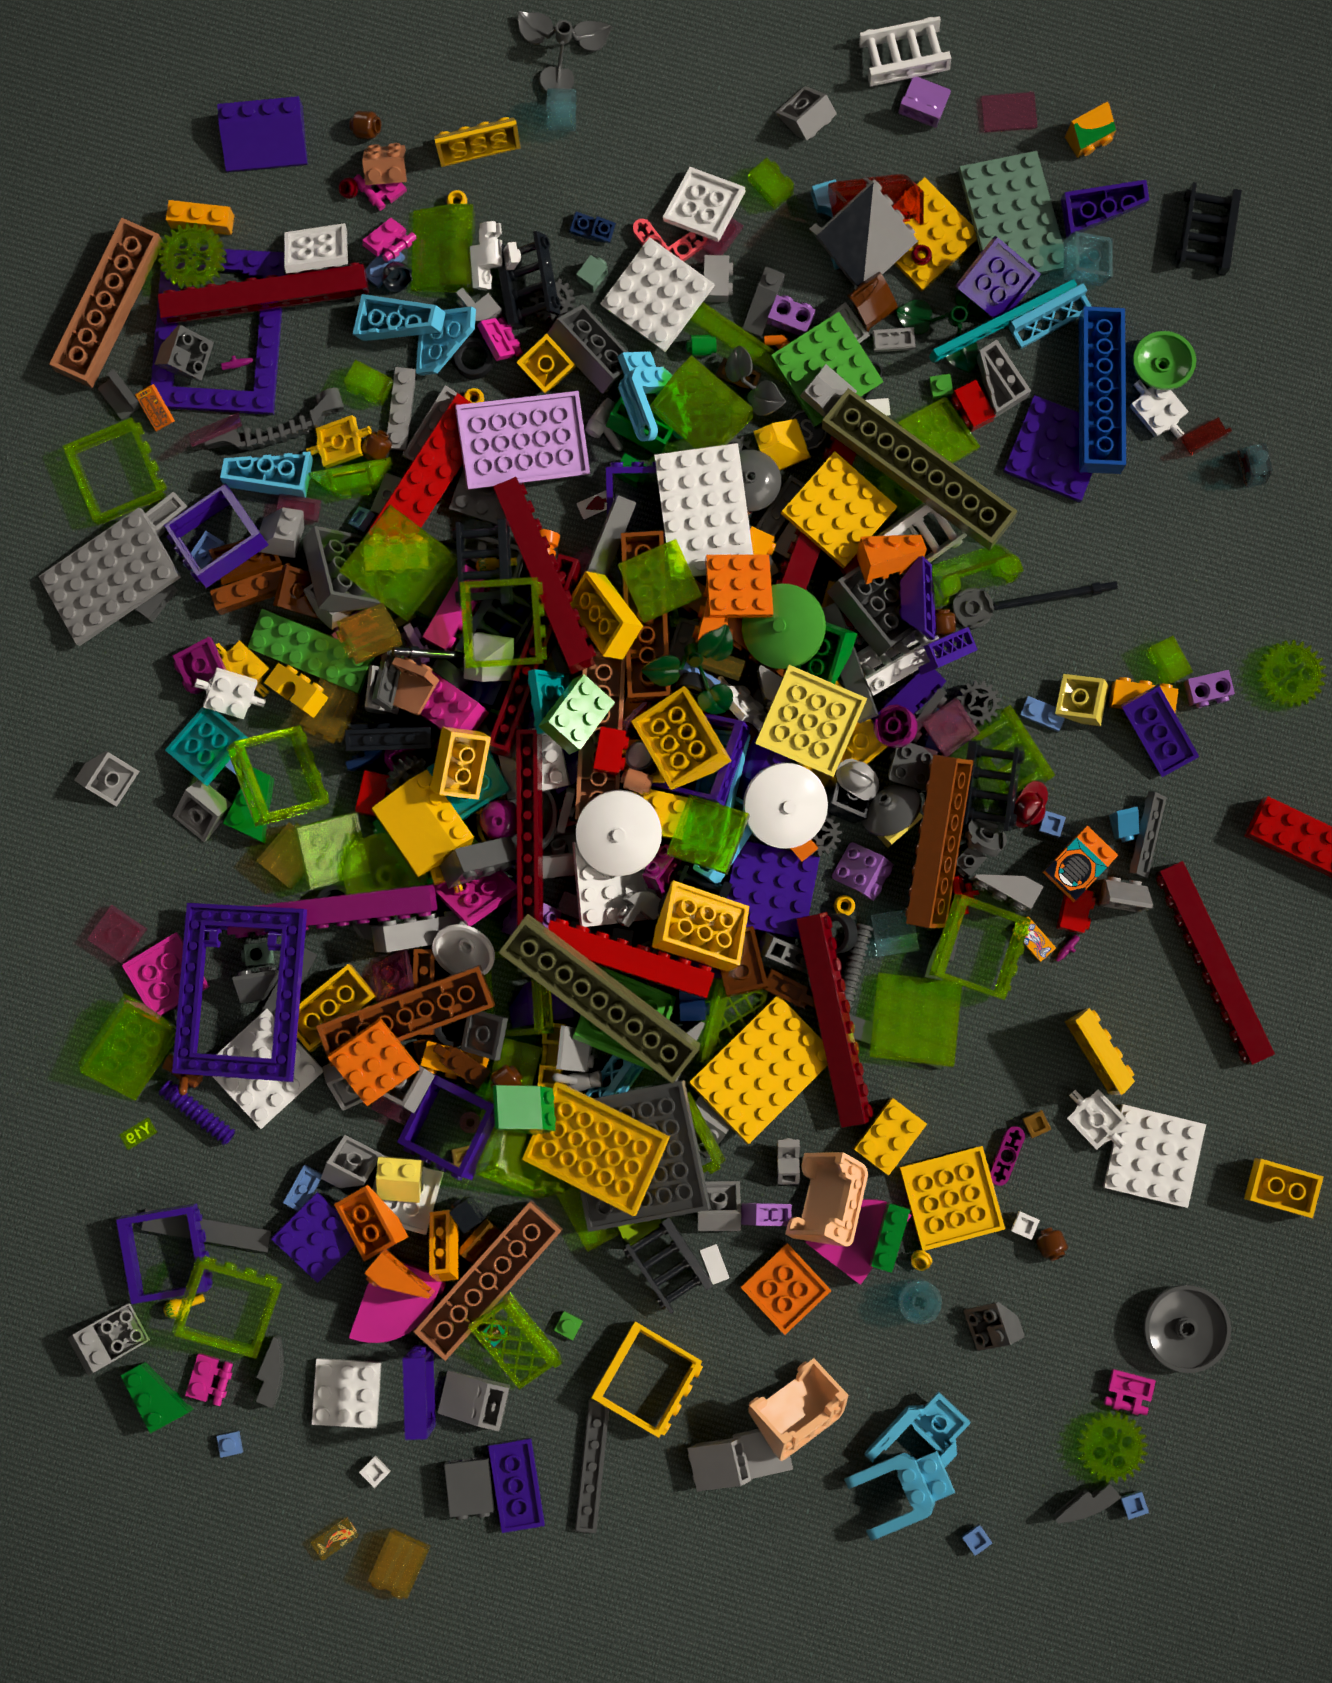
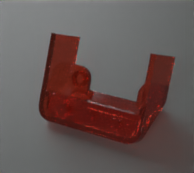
[828,174,924,225]

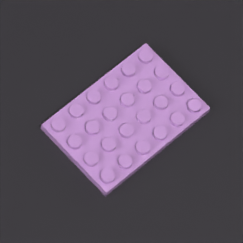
[455,391,590,490]

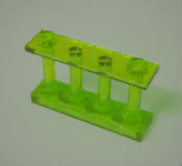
[965,705,1056,794]

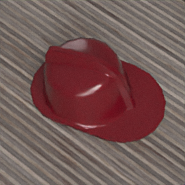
[1014,781,1048,827]

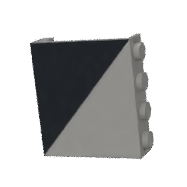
[809,177,918,288]

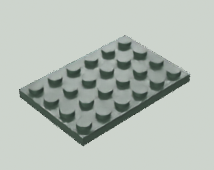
[958,151,1069,274]

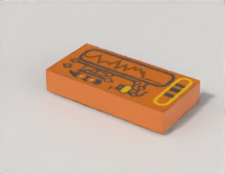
[135,384,175,431]

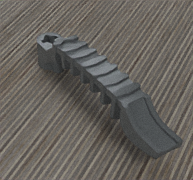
[204,388,344,452]

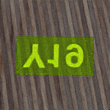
[119,1117,158,1150]

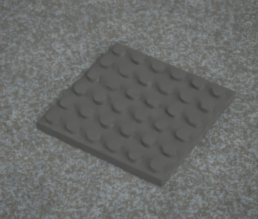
[580,1080,711,1232]

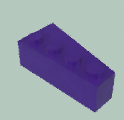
[1061,180,1149,239]
[871,669,946,722]

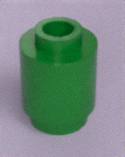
[686,335,717,356]

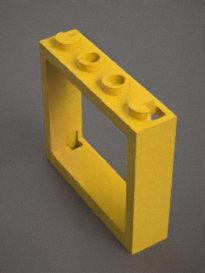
[591,1321,703,1438]

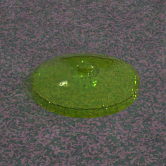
[343,833,428,918]

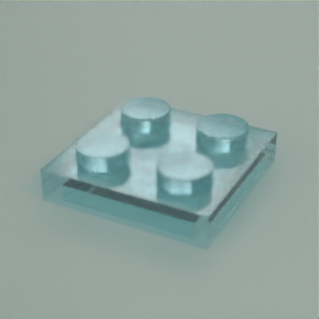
[870,910,919,957]

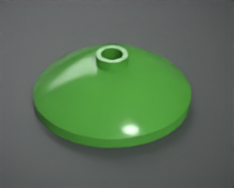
[1133,331,1196,390]

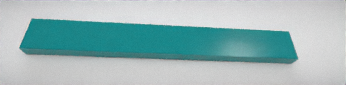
[929,279,1077,363]

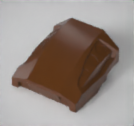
[847,272,898,332]

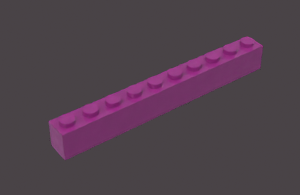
[227,884,437,938]

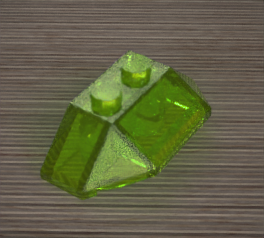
[308,457,393,499]

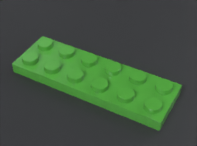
[248,609,375,693]

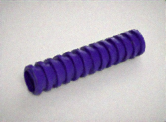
[159,1080,235,1145]

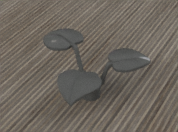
[518,11,612,98]
[706,346,786,440]

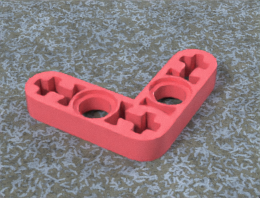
[633,219,709,261]

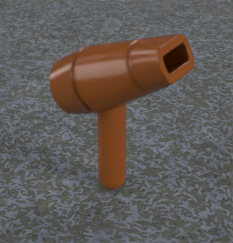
[162,1054,203,1095]

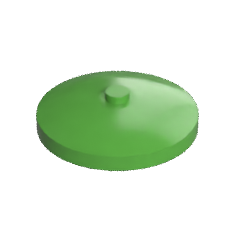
[742,584,826,669]

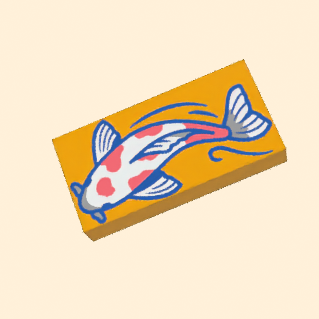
[1012,916,1056,962]

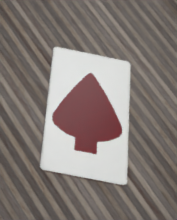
[577,491,614,519]

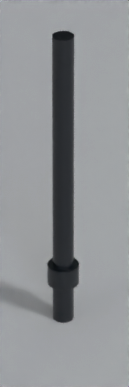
[993,581,1118,610]
[392,646,466,660]

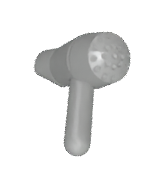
[585,398,623,451]
[552,1070,603,1092]

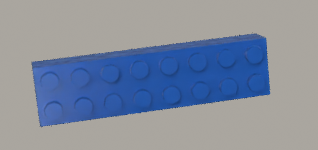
[1079,306,1126,474]

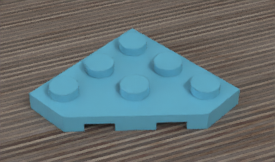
[416,306,476,375]

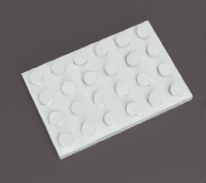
[654,443,753,581]

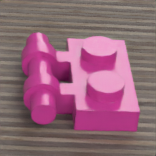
[354,175,407,211]
[362,218,416,262]
[477,317,523,361]
[185,1353,233,1406]
[1104,1369,1156,1416]

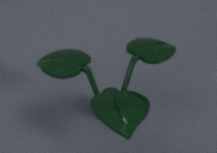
[897,290,985,372]
[641,624,733,714]

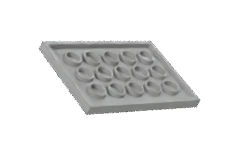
[39,507,181,646]

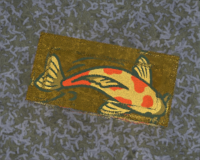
[311,1517,359,1561]

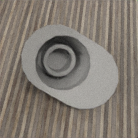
[836,759,879,800]

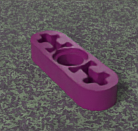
[990,1126,1025,1186]

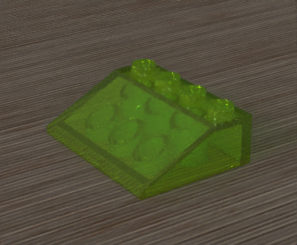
[411,204,475,292]
[650,355,753,449]
[78,993,176,1101]

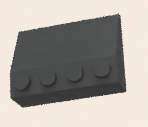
[302,526,385,612]
[827,565,915,657]

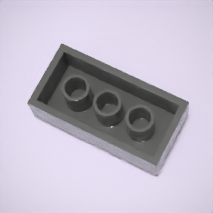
[547,304,627,394]

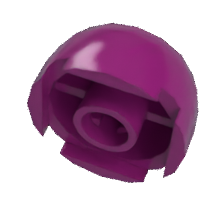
[874,704,917,748]
[480,799,517,840]

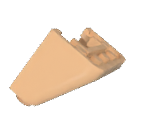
[785,1152,868,1247]
[748,1358,849,1461]

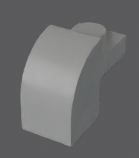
[456,288,502,327]
[616,891,661,927]
[777,1138,800,1185]

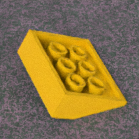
[434,117,521,167]
[631,686,731,790]
[372,770,474,877]
[652,880,749,972]
[1065,1008,1135,1095]

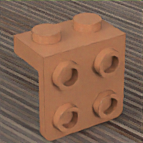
[362,143,407,185]
[392,657,439,715]

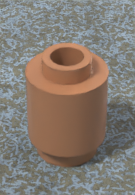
[620,768,653,794]

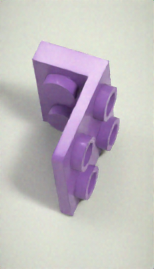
[898,77,951,128]

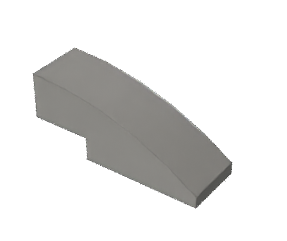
[145,491,187,537]

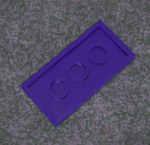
[1121,684,1199,777]
[488,1438,545,1533]

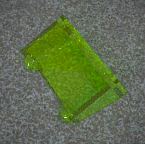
[932,544,1024,608]
[475,1126,565,1198]

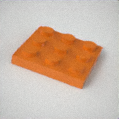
[705,555,773,618]
[328,1018,419,1106]
[741,1243,832,1335]

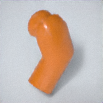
[764,335,791,350]

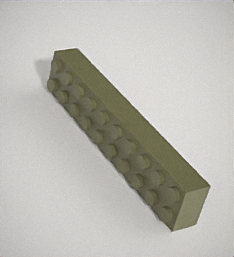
[822,388,1017,551]
[499,914,700,1083]

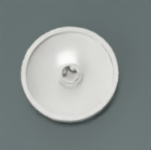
[743,763,828,849]
[576,790,662,876]

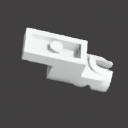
[470,221,502,291]

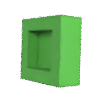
[929,374,953,399]
[554,1311,583,1340]

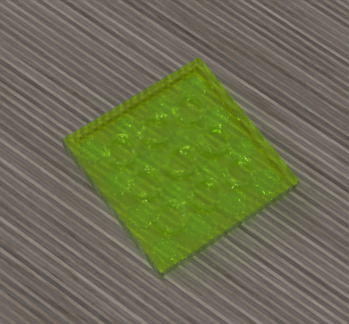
[339,505,457,621]
[869,973,962,1067]

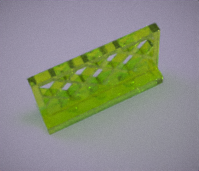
[697,979,768,1064]
[468,1292,562,1390]

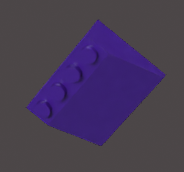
[217,96,308,172]

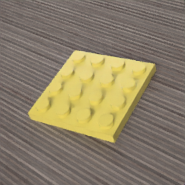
[755,665,867,777]

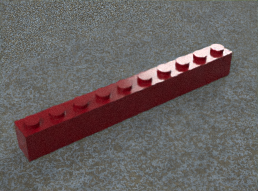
[158,263,369,325]
[775,435,856,590]
[493,477,596,674]
[489,554,581,759]
[516,729,543,927]
[1156,861,1275,1065]
[796,912,873,1128]

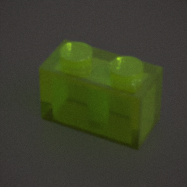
[748,157,794,210]
[344,360,393,406]
[1147,635,1193,684]

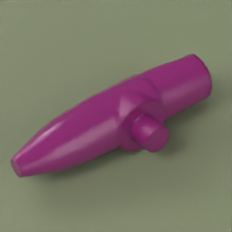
[221,356,253,370]
[1056,934,1080,962]

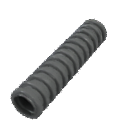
[841,923,873,1008]

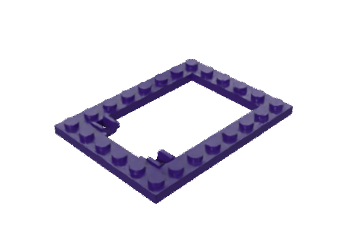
[151,245,286,415]
[172,903,307,1082]

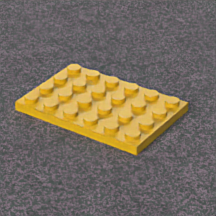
[688,996,828,1145]
[522,1082,670,1216]

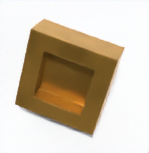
[1022,1110,1051,1138]

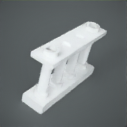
[859,16,951,87]
[878,503,967,580]
[857,630,939,696]

